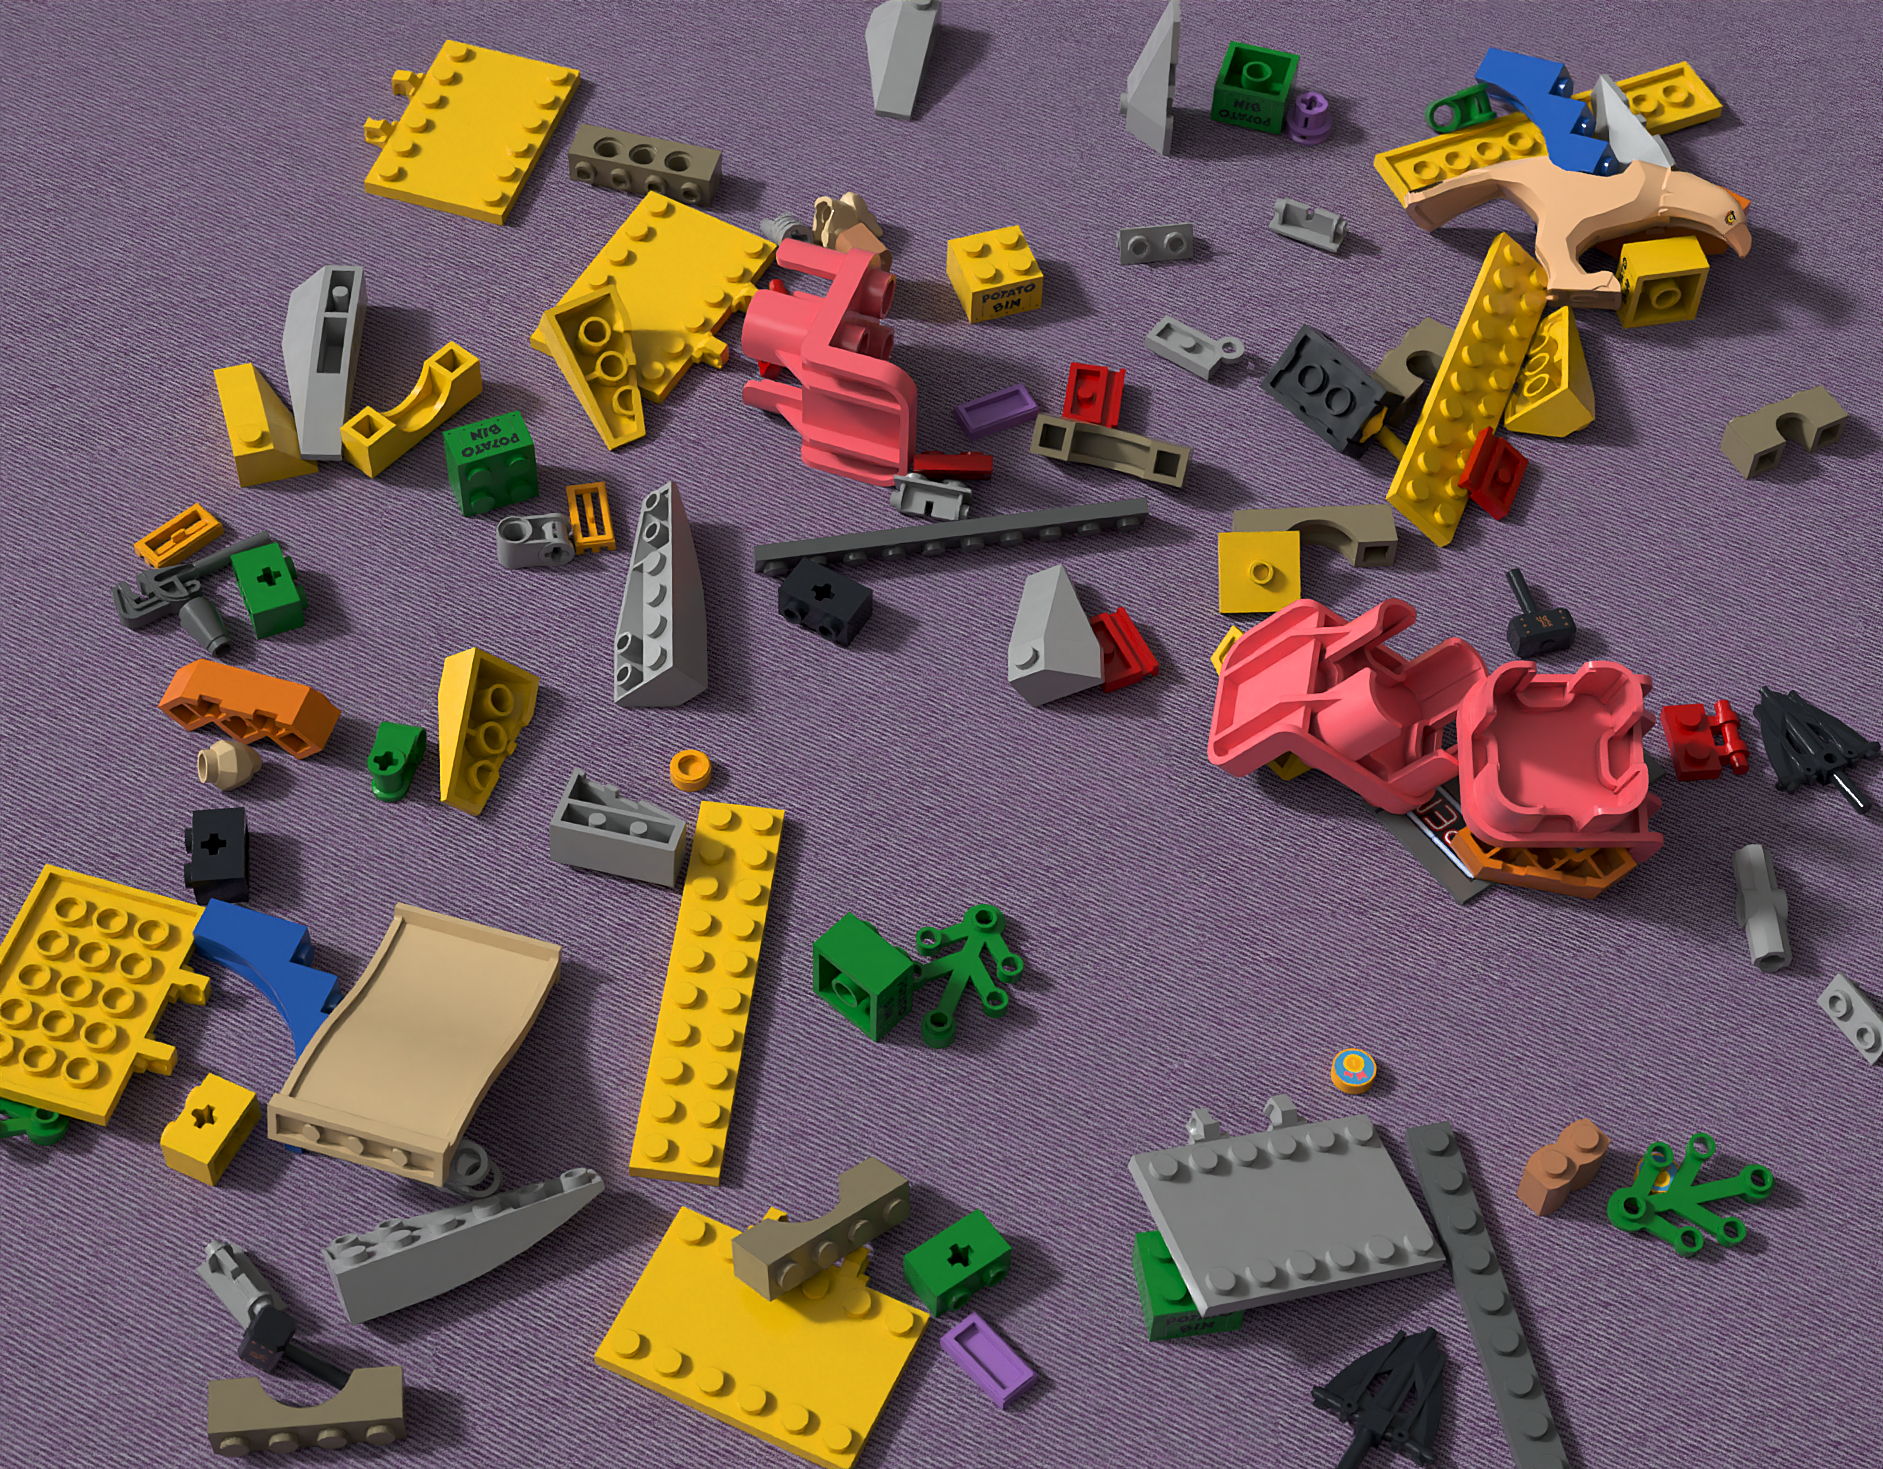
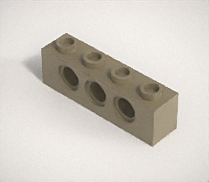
[568,123,722,207]

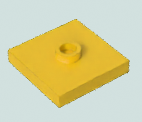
[1218,531,1301,613]

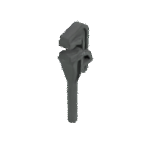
[111,531,272,628]

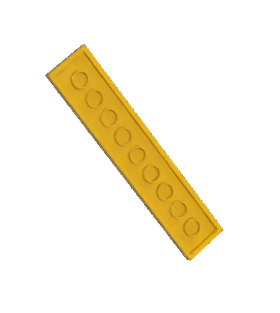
[1374,61,1723,210]
[1385,231,1549,548]
[629,800,785,1186]

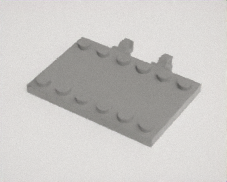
[1127,1094,1446,1318]

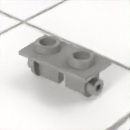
[1268,196,1350,253]
[1115,222,1193,265]
[890,473,973,522]
[1816,972,1883,1065]
[196,1239,288,1330]

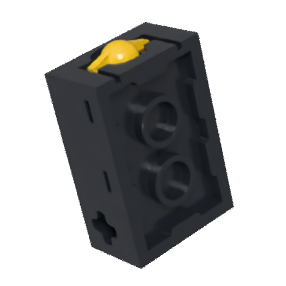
[1260,323,1405,460]

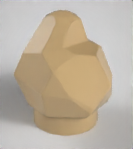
[197,740,262,791]

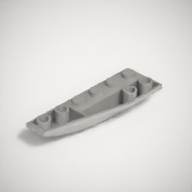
[282,265,368,461]
[614,481,708,707]
[320,1168,605,1326]

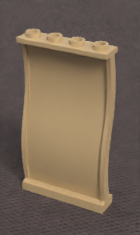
[267,902,562,1187]

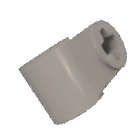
[496,513,575,569]

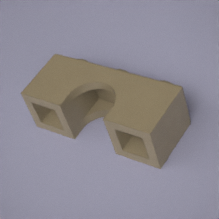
[1374,316,1455,429]
[1719,385,1849,480]

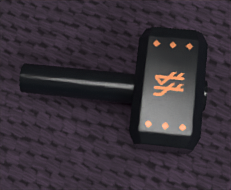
[1506,568,1577,658]
[237,1305,351,1391]

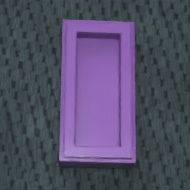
[953,383,1040,442]
[940,1311,1038,1411]

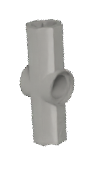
[1732,844,1792,972]

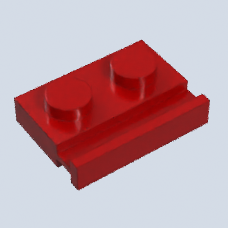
[1062,362,1126,429]
[1457,426,1529,520]
[912,451,993,480]
[1089,606,1159,693]

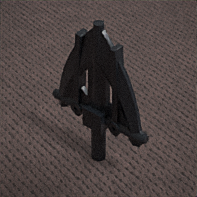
[1753,686,1881,815]
[1310,1327,1448,1469]

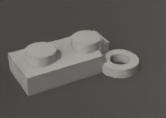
[1144,314,1245,380]

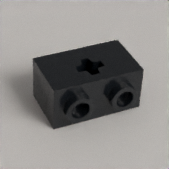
[778,557,873,647]
[184,807,250,905]

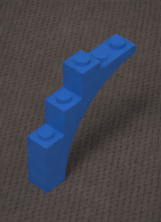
[1474,47,1619,233]
[192,898,345,1155]

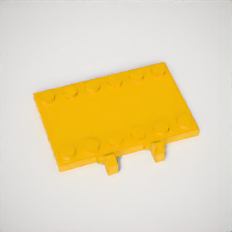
[363,39,581,226]
[530,190,778,405]
[0,864,212,1127]
[594,1206,930,1469]

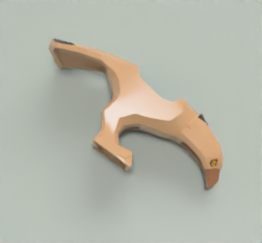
[1404,156,1752,310]

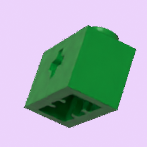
[230,542,309,640]
[903,1208,1012,1318]

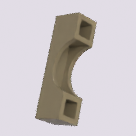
[1029,412,1195,487]
[1231,504,1398,567]
[731,1156,911,1302]
[207,1365,407,1457]

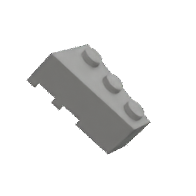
[550,767,686,887]

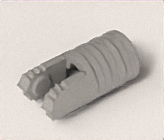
[760,211,813,247]

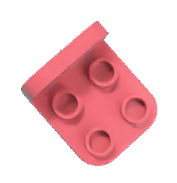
[741,237,918,487]
[1207,598,1489,815]
[1456,661,1664,863]

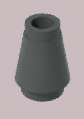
[179,597,234,658]

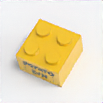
[946,225,1043,324]
[1615,235,1710,329]

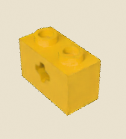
[160,1073,262,1187]

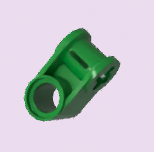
[1424,82,1498,133]
[367,721,427,802]

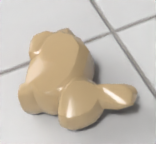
[811,192,883,250]

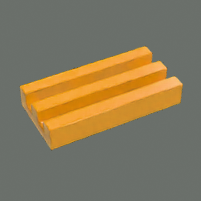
[566,481,616,555]
[133,502,224,569]

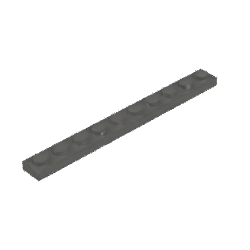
[752,497,1149,576]
[1404,1121,1571,1469]

